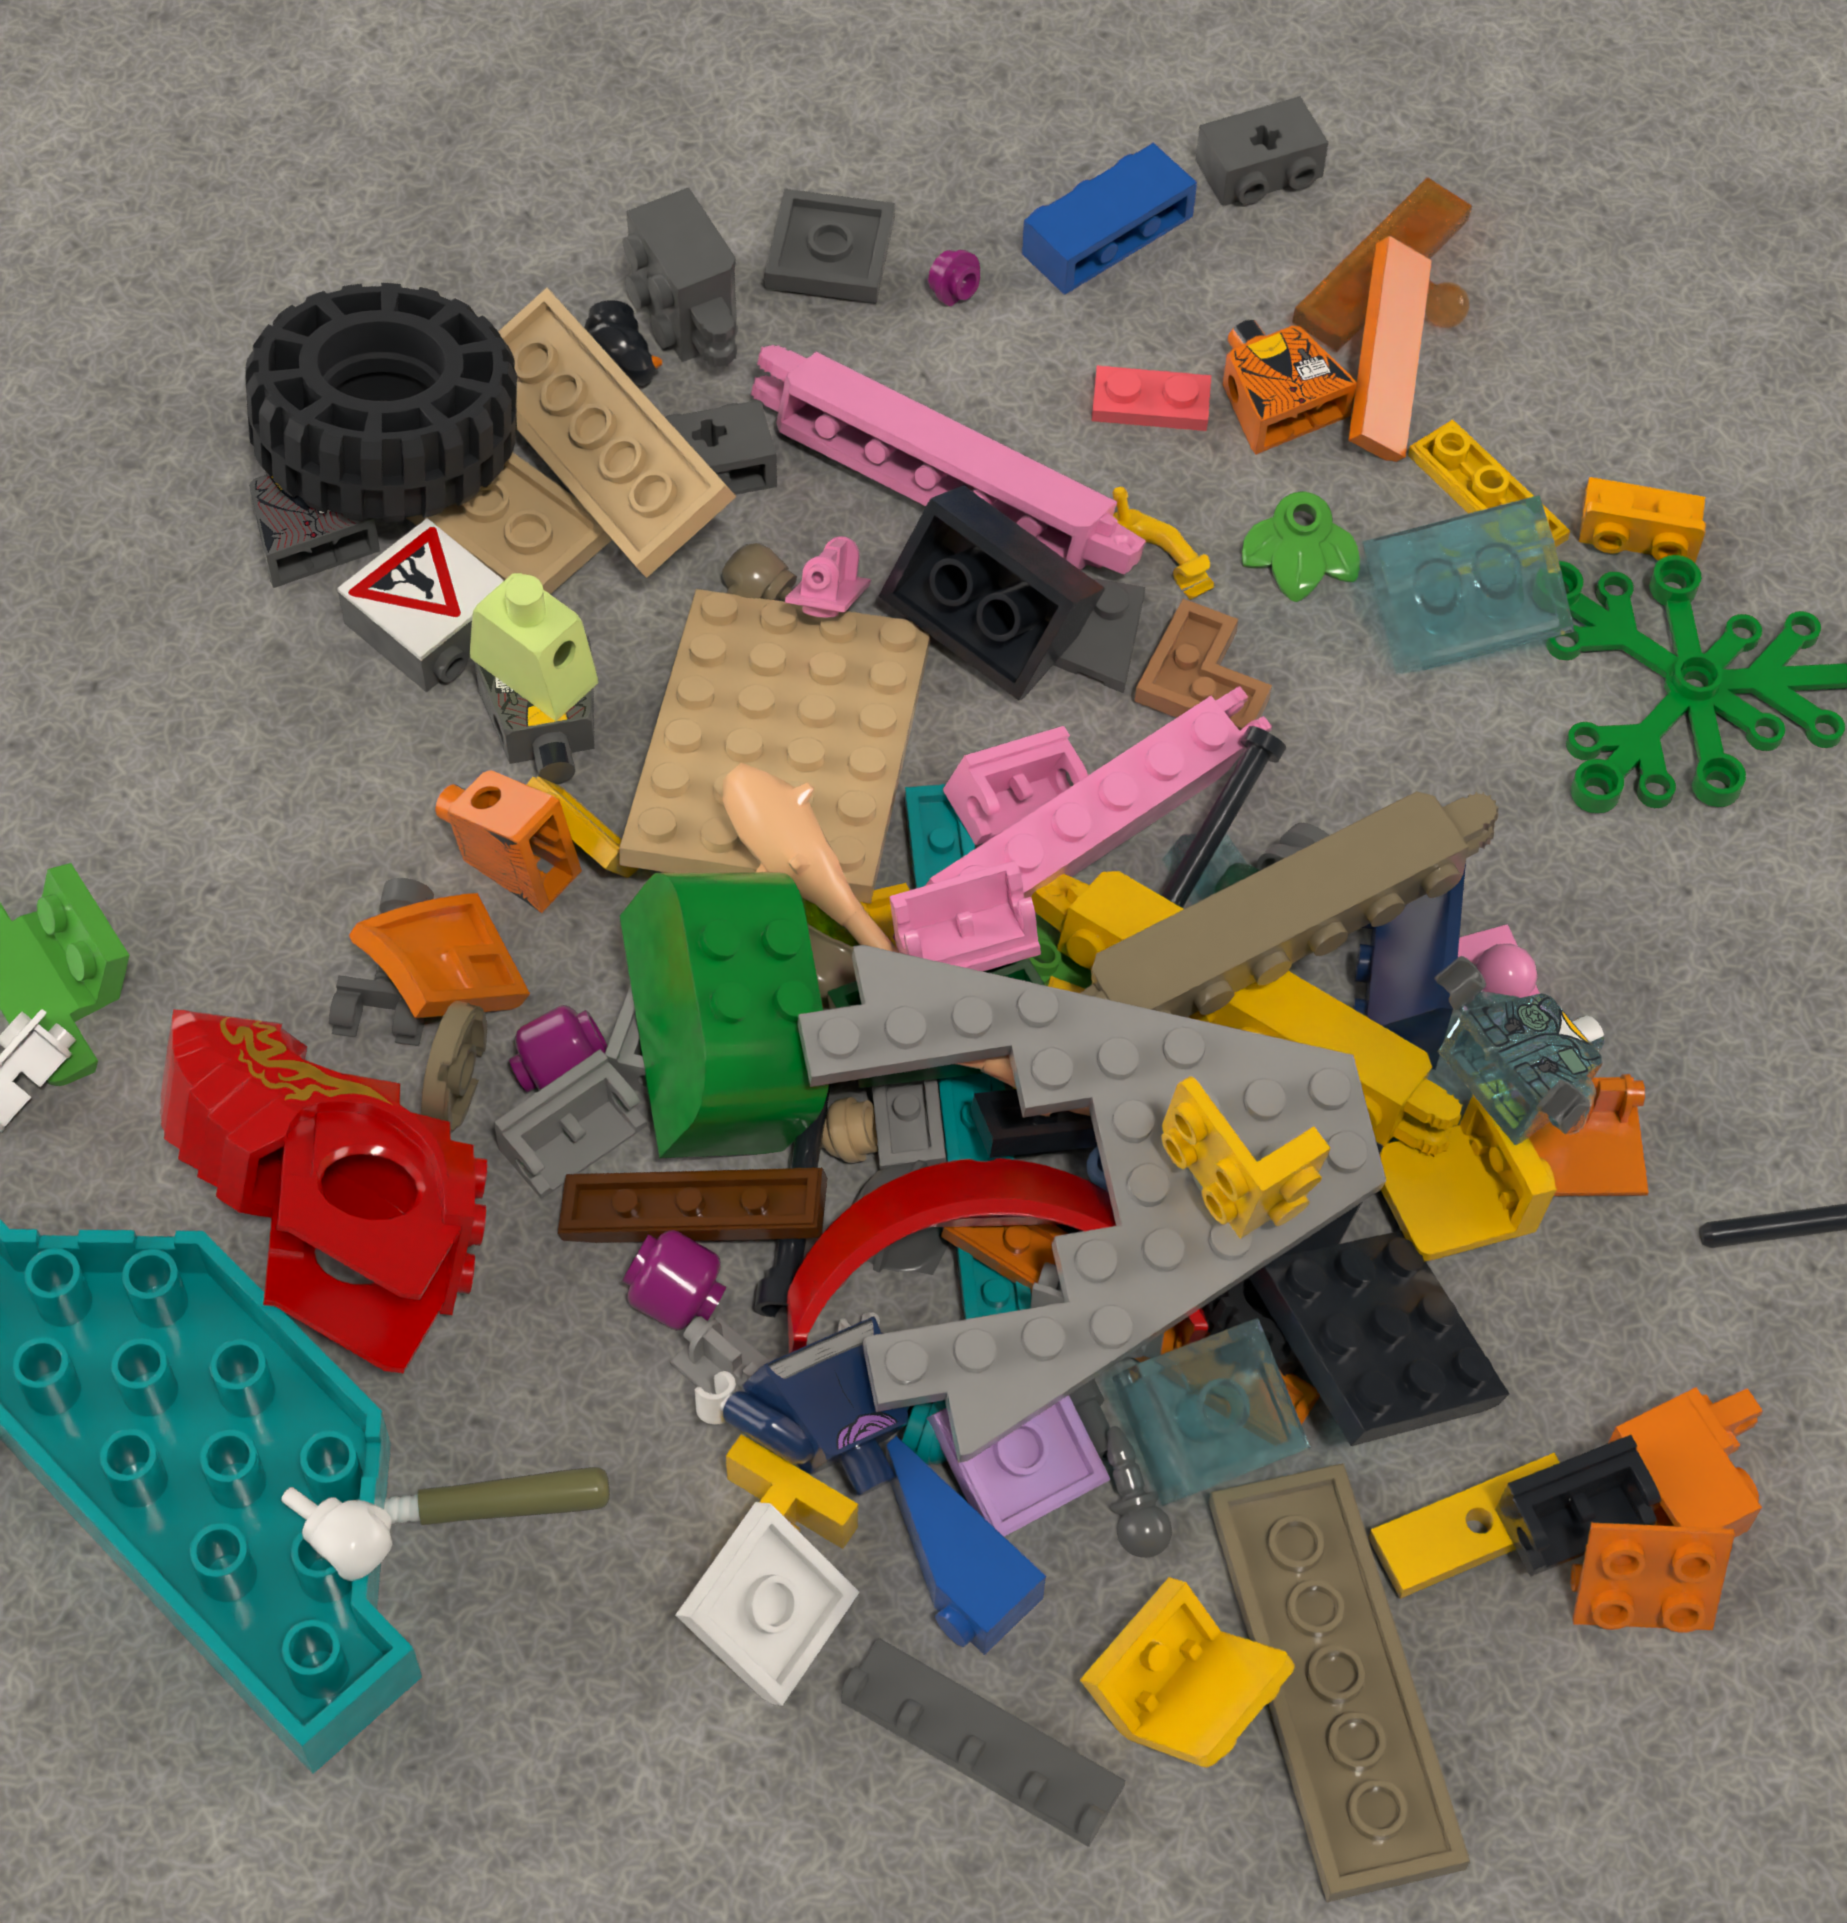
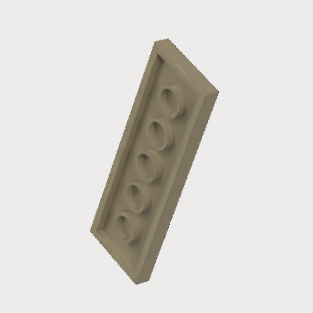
[1209,1463,1470,1902]

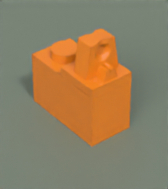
[1608,1387,1763,1538]

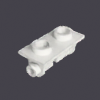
[0,1009,76,1133]

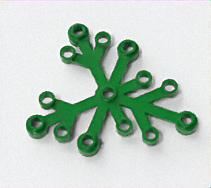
[1532,555,1847,814]

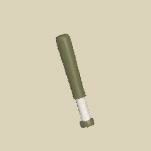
[384,1467,610,1525]

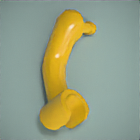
[1113,487,1215,600]

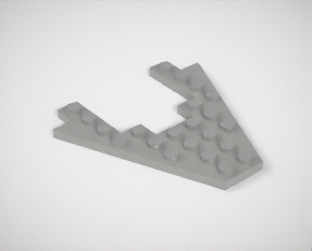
[798,945,1386,1463]

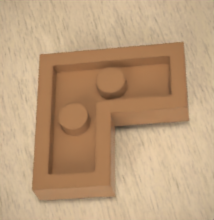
[1135,598,1272,731]

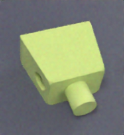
[470,573,598,721]

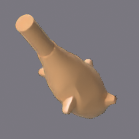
[723,763,899,953]

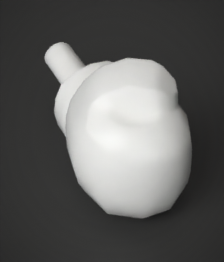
[282,1487,393,1582]

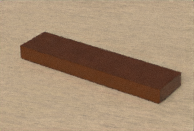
[558,1168,828,1243]

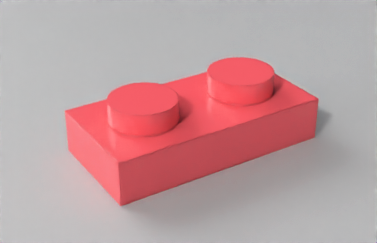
[1092,365,1211,431]

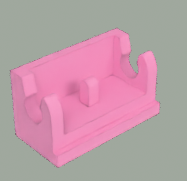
[943,726,1088,845]
[889,860,1041,972]

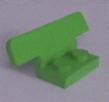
[0,863,130,1086]

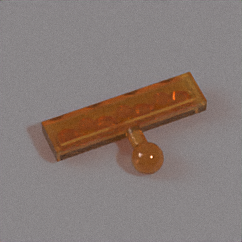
[1292,177,1472,352]

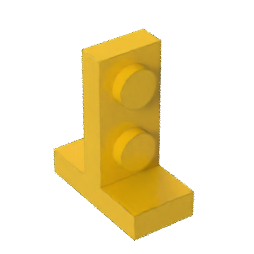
[726,1434,858,1549]

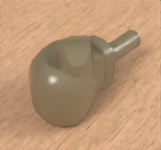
[722,543,797,602]

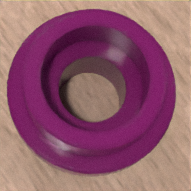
[928,250,980,306]

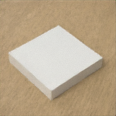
[676,1502,860,1706]

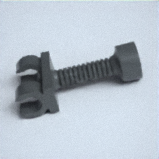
[329,878,434,1046]

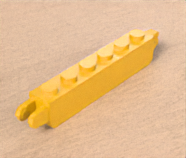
[1031,871,1463,1156]

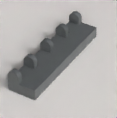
[842,1638,1126,1847]

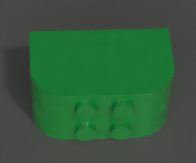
[620,872,829,1158]

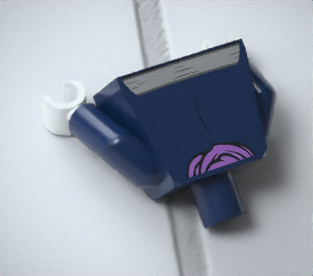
[695,1312,910,1496]

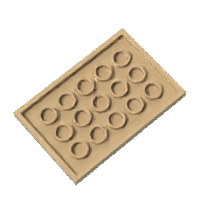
[619,589,932,904]

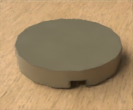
[421,1000,487,1131]

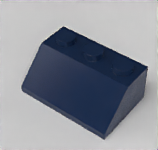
[1352,863,1466,1070]

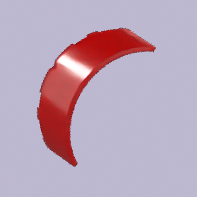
[787,1158,1208,1353]

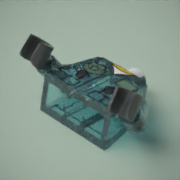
[1434,956,1604,1145]

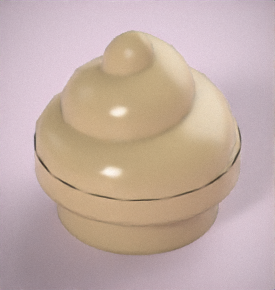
[821,1097,878,1163]

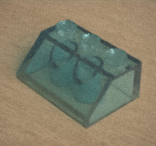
[1362,495,1574,674]

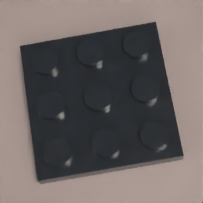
[1249,1231,1510,1446]

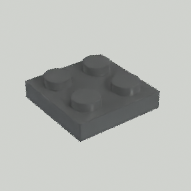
[765,189,895,303]

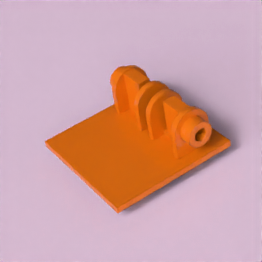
[1504,1074,1649,1196]
[1571,1523,1735,1633]

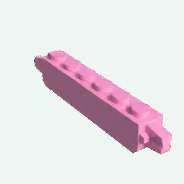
[751,344,1146,575]
[892,686,1272,941]

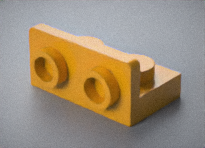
[1578,477,1706,562]

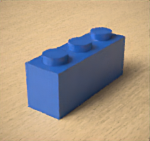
[1022,142,1197,295]

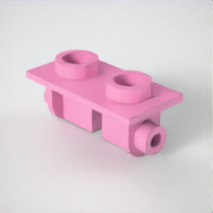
[785,536,871,617]

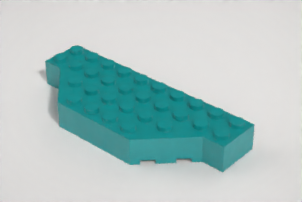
[0,1219,422,1774]

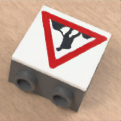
[337,518,504,693]

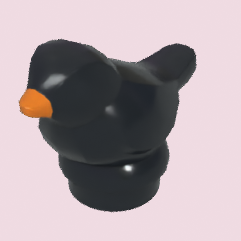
[584,300,662,386]

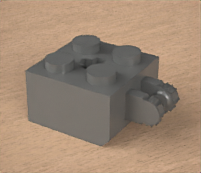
[623,187,738,367]

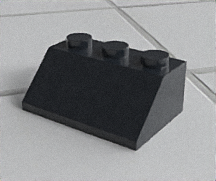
[878,485,1105,701]

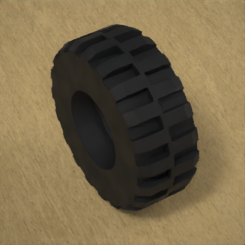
[245,283,517,522]

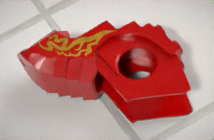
[160,1009,488,1374]

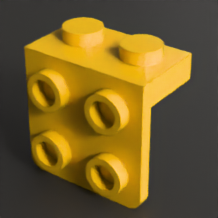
[1161,1076,1331,1239]
[1380,1082,1557,1261]
[1080,1577,1295,1767]

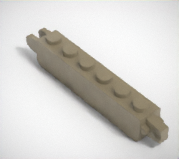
[1080,791,1499,1017]

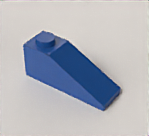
[886,1436,1046,1655]

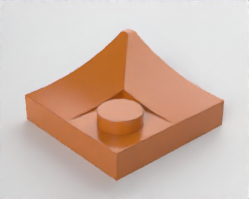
[349,893,530,1018]

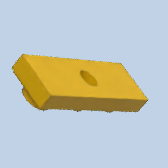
[1408,419,1571,568]
[1368,1453,1560,1599]

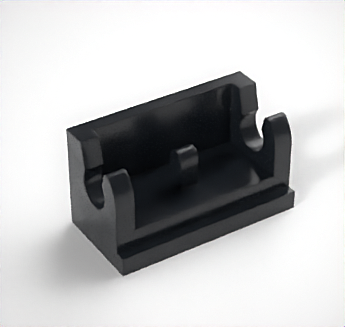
[1495,1434,1661,1577]

